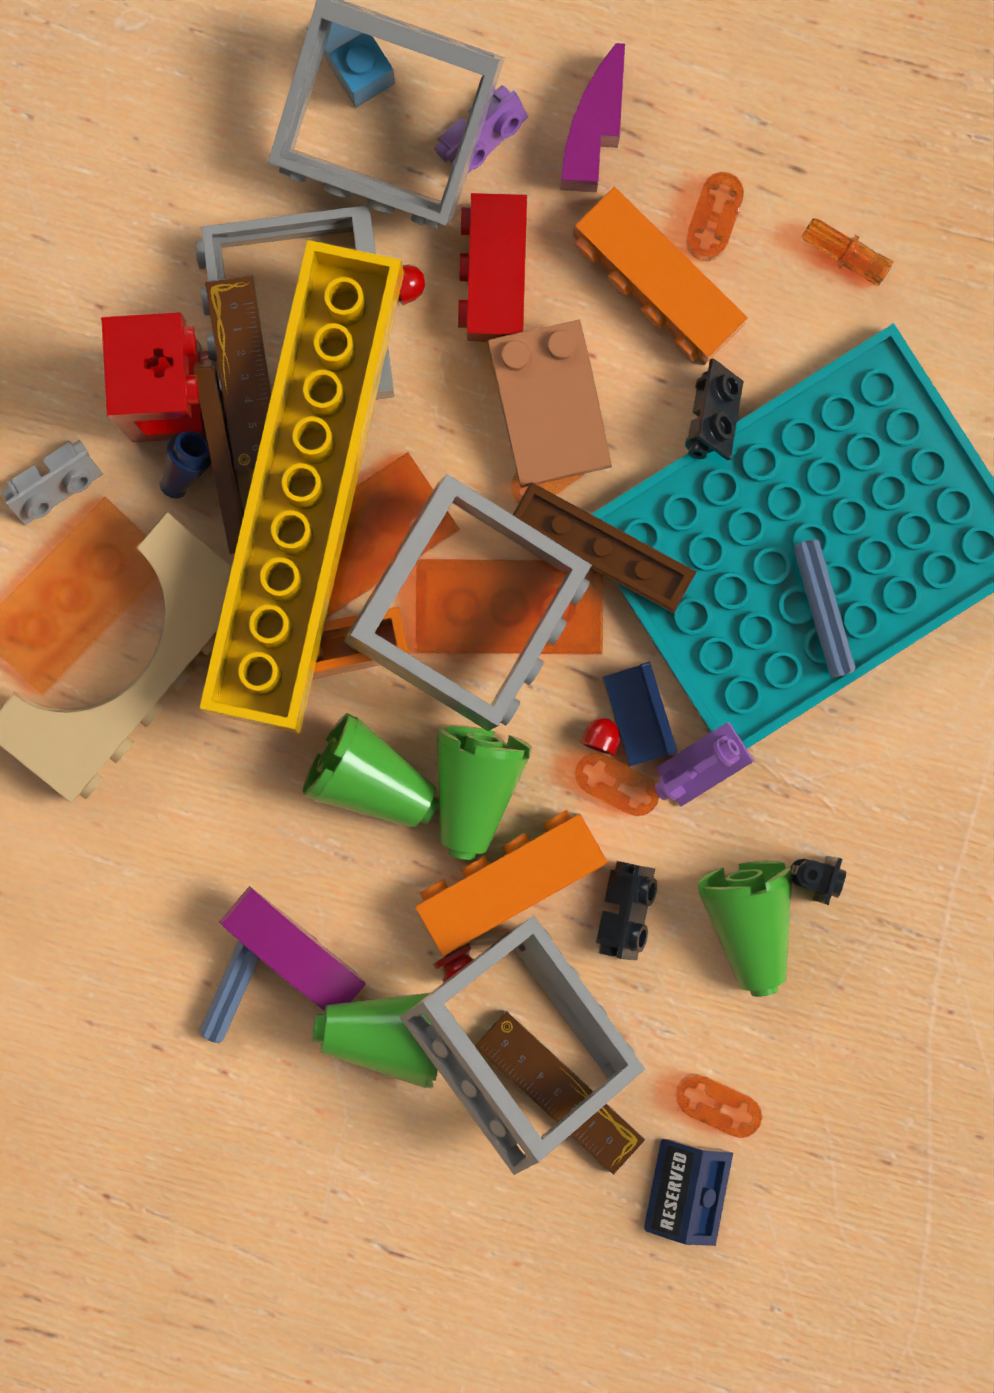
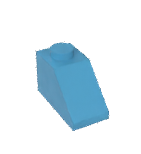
[307,23,395,108]

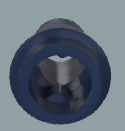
[160,431,212,499]

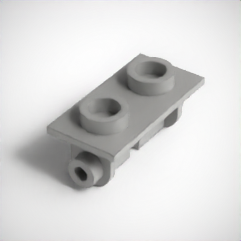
[1,440,103,525]

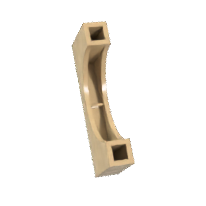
[0,512,232,803]

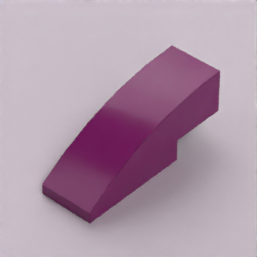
[560,43,625,192]
[219,886,366,1011]

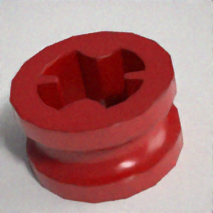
[433,943,473,983]

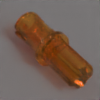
[802,218,893,287]

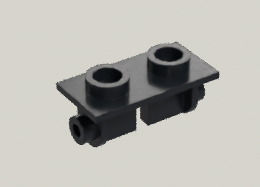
[685,358,744,460]
[790,856,846,905]
[596,861,657,960]

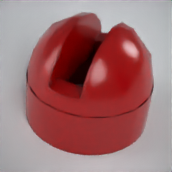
[398,264,425,306]
[580,718,620,756]

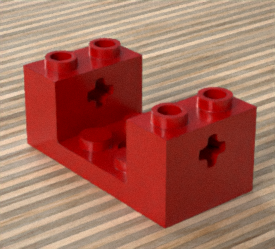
[101,312,210,442]

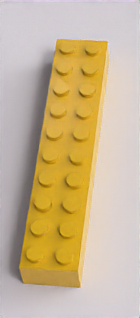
[200,240,404,734]

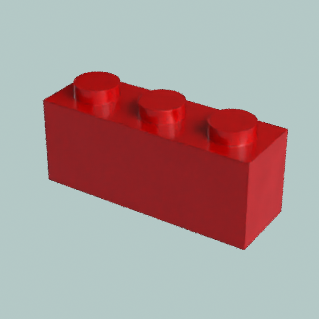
[458,193,527,342]

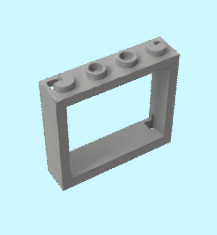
[268,0,505,228]
[196,205,395,413]
[343,474,592,731]
[400,915,645,1175]

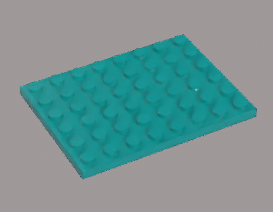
[591,323,994,749]

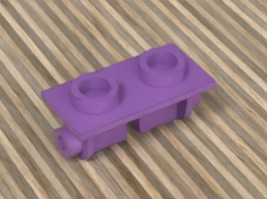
[434,85,528,174]
[655,721,754,807]

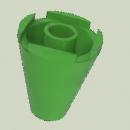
[302,713,439,828]
[437,725,532,860]
[697,861,793,997]
[312,992,438,1089]

